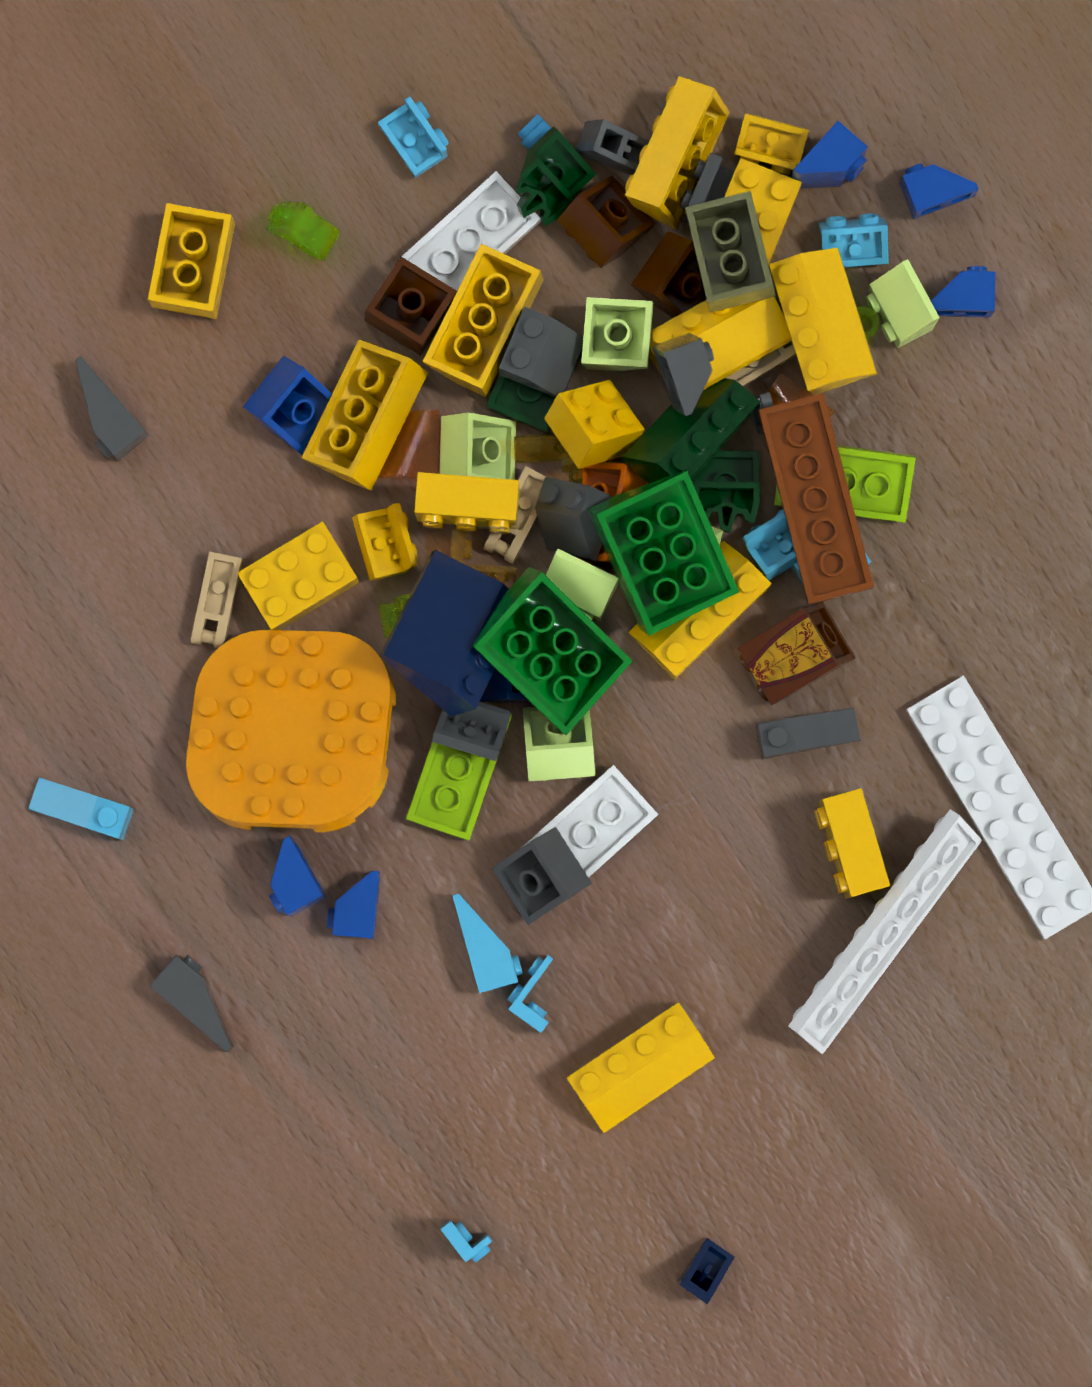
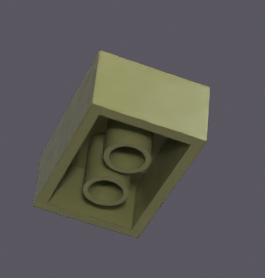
[685,191,776,312]

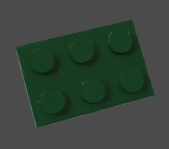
[486,347,583,434]

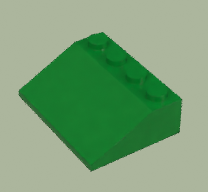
[587,470,739,636]
[472,567,632,735]

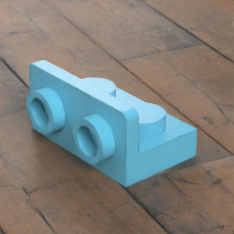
[818,213,889,267]
[440,1219,492,1263]

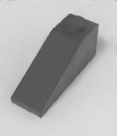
[575,119,649,175]
[75,356,149,461]
[756,708,861,760]
[150,955,234,1052]

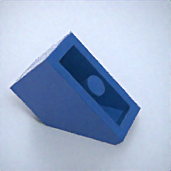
[899,164,978,220]
[931,266,995,317]
[327,871,380,939]

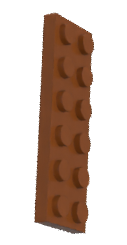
[758,393,874,605]

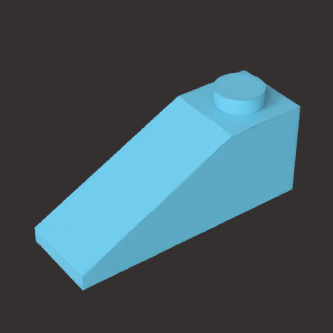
[28,777,134,841]
[452,894,523,993]

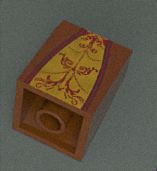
[738,601,856,706]

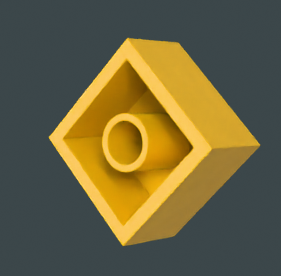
[544,380,645,469]

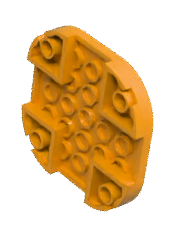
[186,630,396,833]

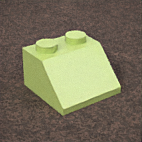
[865,259,940,348]
[581,297,653,371]
[440,412,516,480]
[546,549,618,621]
[523,707,595,781]

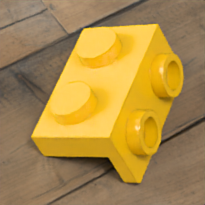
[734,113,809,174]
[352,503,418,581]

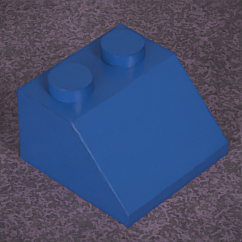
[791,121,868,189]
[243,356,332,455]
[269,836,326,917]

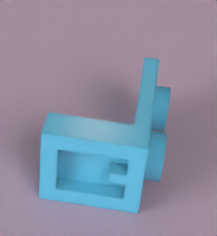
[507,955,553,1033]

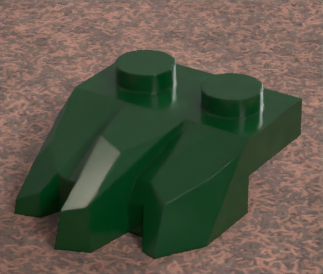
[516,126,596,226]
[692,451,760,533]

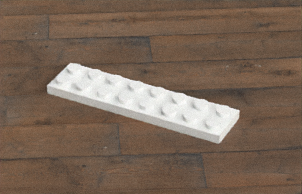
[905,675,1092,940]
[788,810,982,1054]

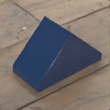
[677,1238,735,1304]

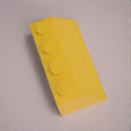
[625,76,730,230]
[423,244,544,397]
[769,248,877,395]
[649,297,792,389]
[301,340,428,491]
[628,541,772,680]
[566,1002,715,1133]

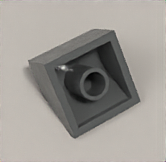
[499,307,583,398]
[652,333,714,416]
[535,477,613,561]
[492,827,592,925]

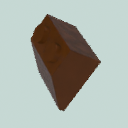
[557,176,656,268]
[631,231,707,318]
[365,256,457,356]

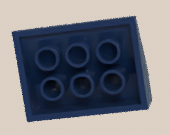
[379,550,509,716]

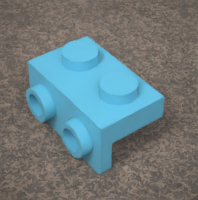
[378,96,449,179]
[742,509,797,581]

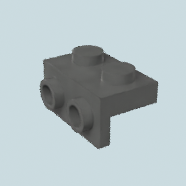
[680,153,734,224]
[432,702,511,761]

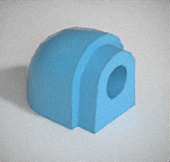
[518,114,551,150]

